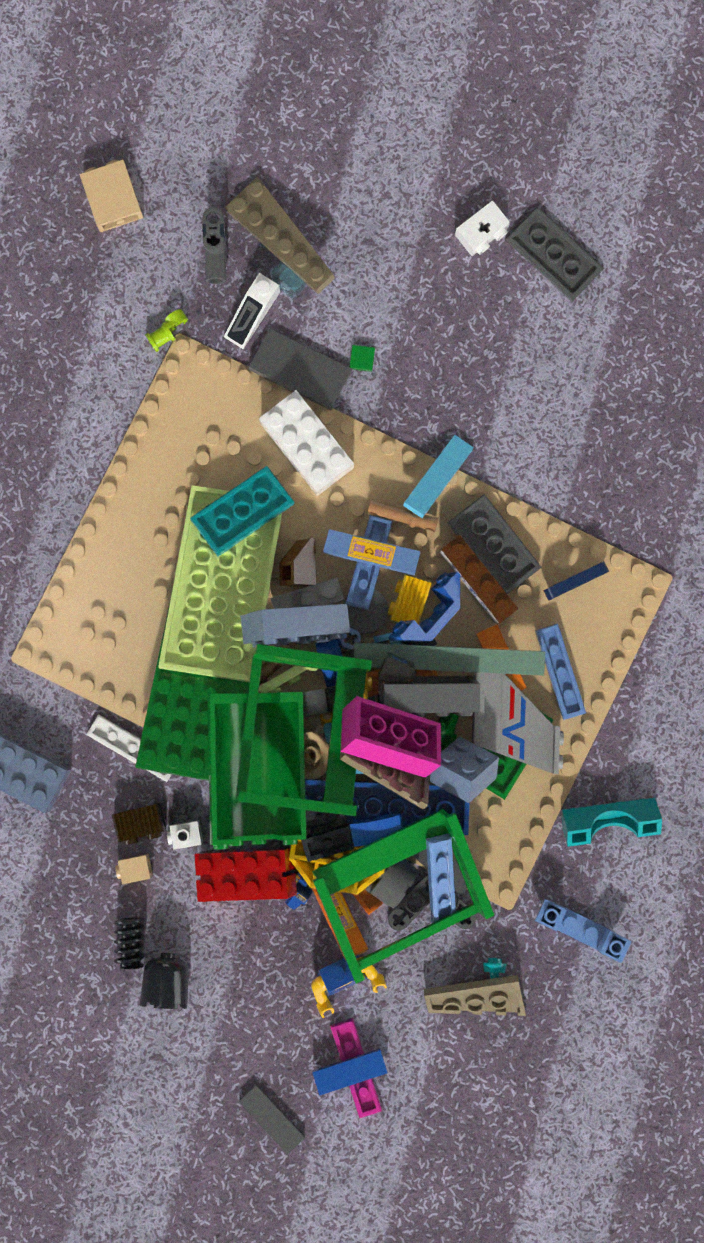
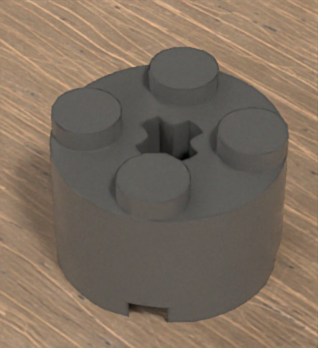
[365,859,419,909]

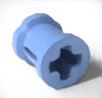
[338,628,361,650]

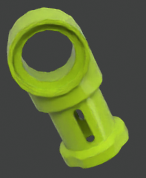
[145,309,188,352]

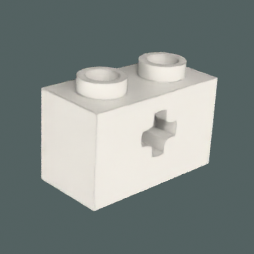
[455,201,510,256]

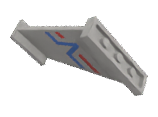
[472,672,564,774]

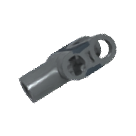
[202,207,228,284]

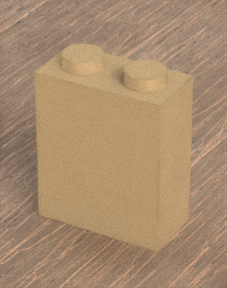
[79,160,144,232]

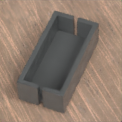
[378,676,480,717]

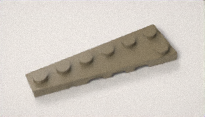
[225,177,335,294]

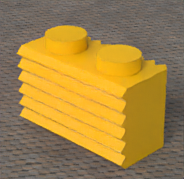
[388,575,432,625]

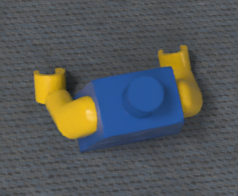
[311,956,387,1018]

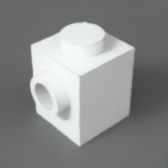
[167,820,204,850]

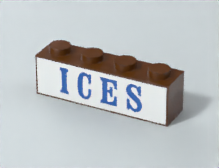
[440,535,518,624]

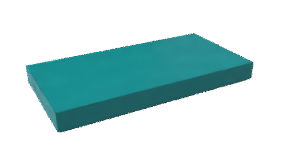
[190,466,294,557]

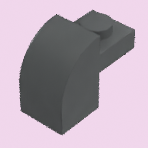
[303,687,335,716]

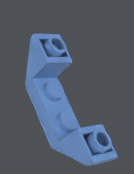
[535,899,632,963]

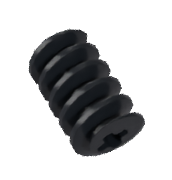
[114,917,145,969]

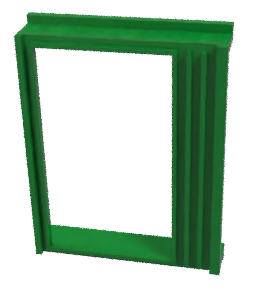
[235,644,372,816]
[312,809,494,984]

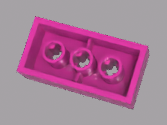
[341,696,441,778]

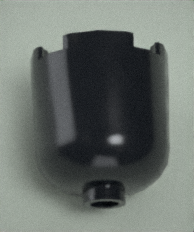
[139,953,189,1009]

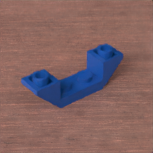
[388,572,460,642]

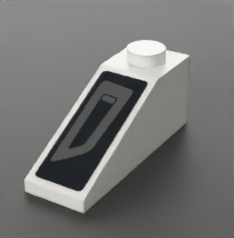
[224,273,280,349]

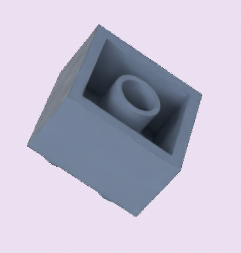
[430,737,499,803]

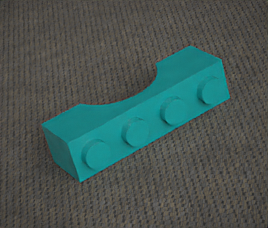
[562,797,662,847]

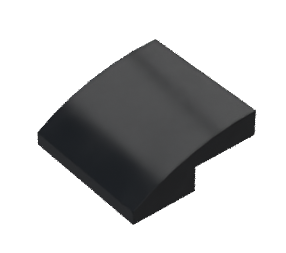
[301,810,354,862]

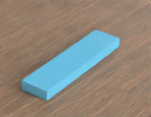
[403,435,474,518]

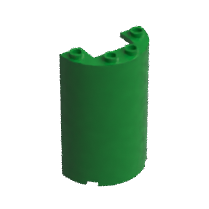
[207,692,306,849]

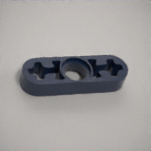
[543,561,610,601]

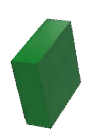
[349,345,375,372]

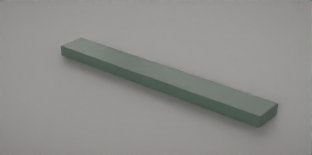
[354,642,545,676]

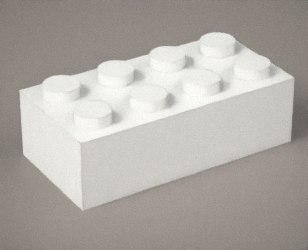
[259,390,354,496]

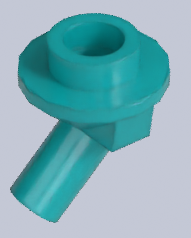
[483,958,507,979]

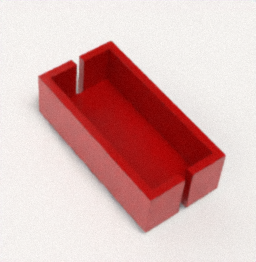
[194,847,297,902]

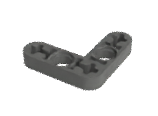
[388,875,476,931]

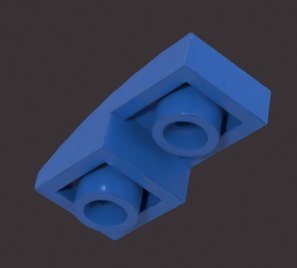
[349,814,403,847]

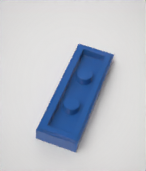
[312,1048,388,1096]

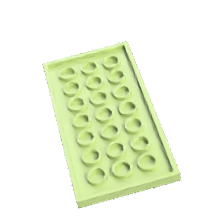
[158,485,282,682]

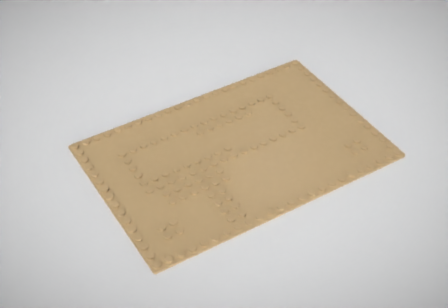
[11,333,672,910]

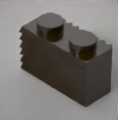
[112,803,166,845]

